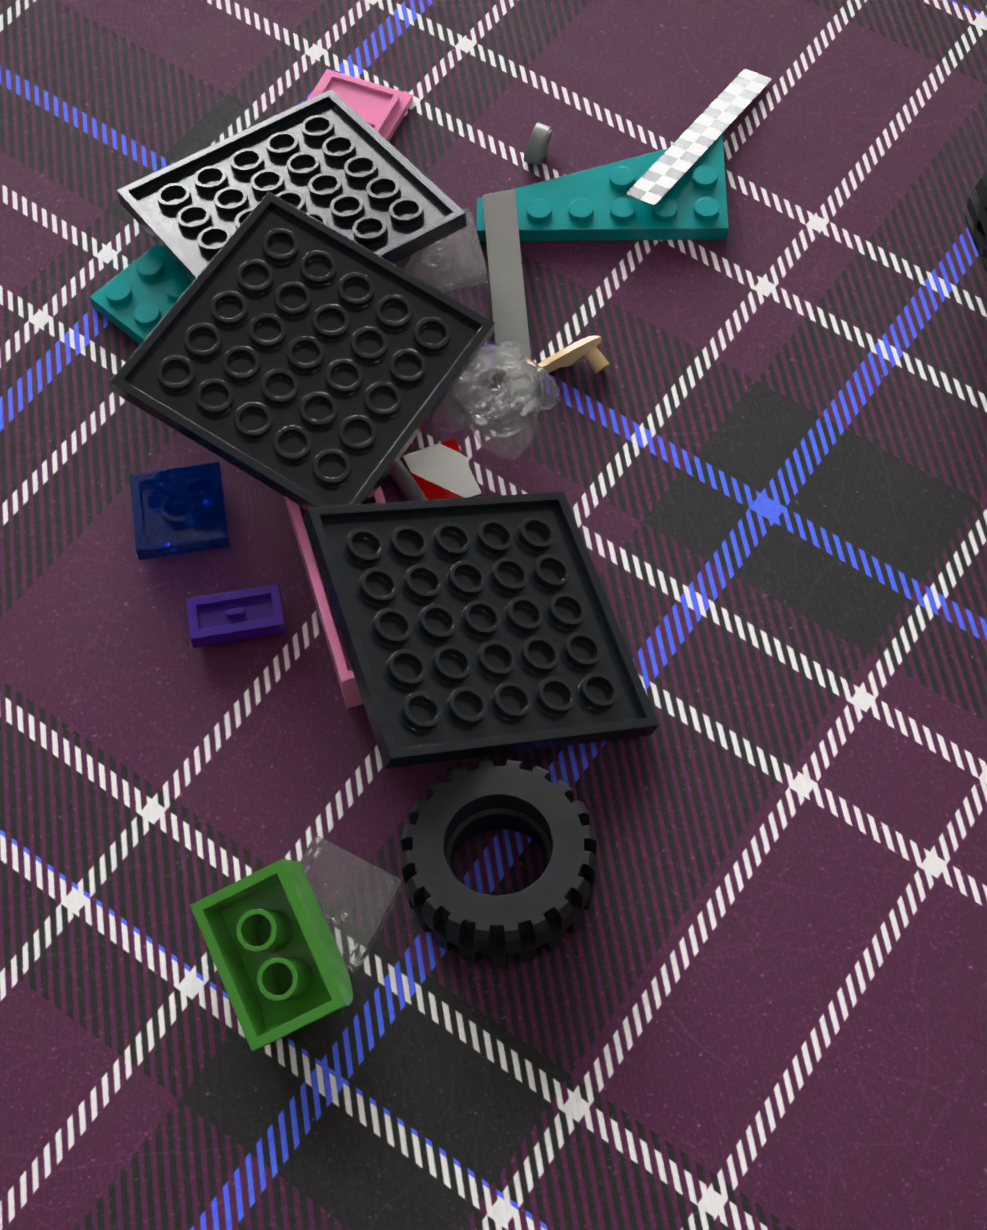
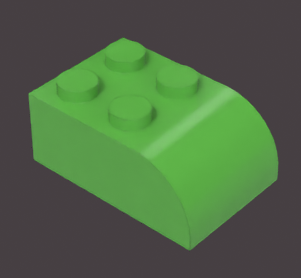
[190,859,353,1051]

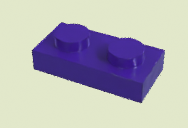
[186,584,287,648]

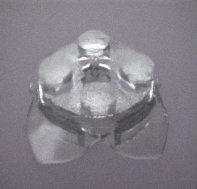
[430,341,560,461]

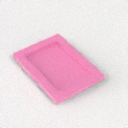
[308,69,413,142]

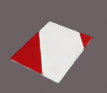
[403,438,482,500]

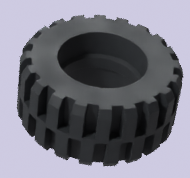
[400,759,597,965]

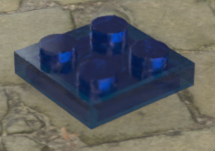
[129,462,230,560]

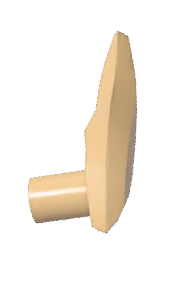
[532,336,610,378]

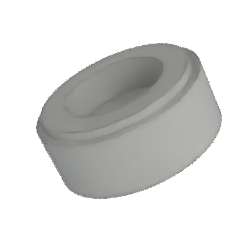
[524,122,553,166]

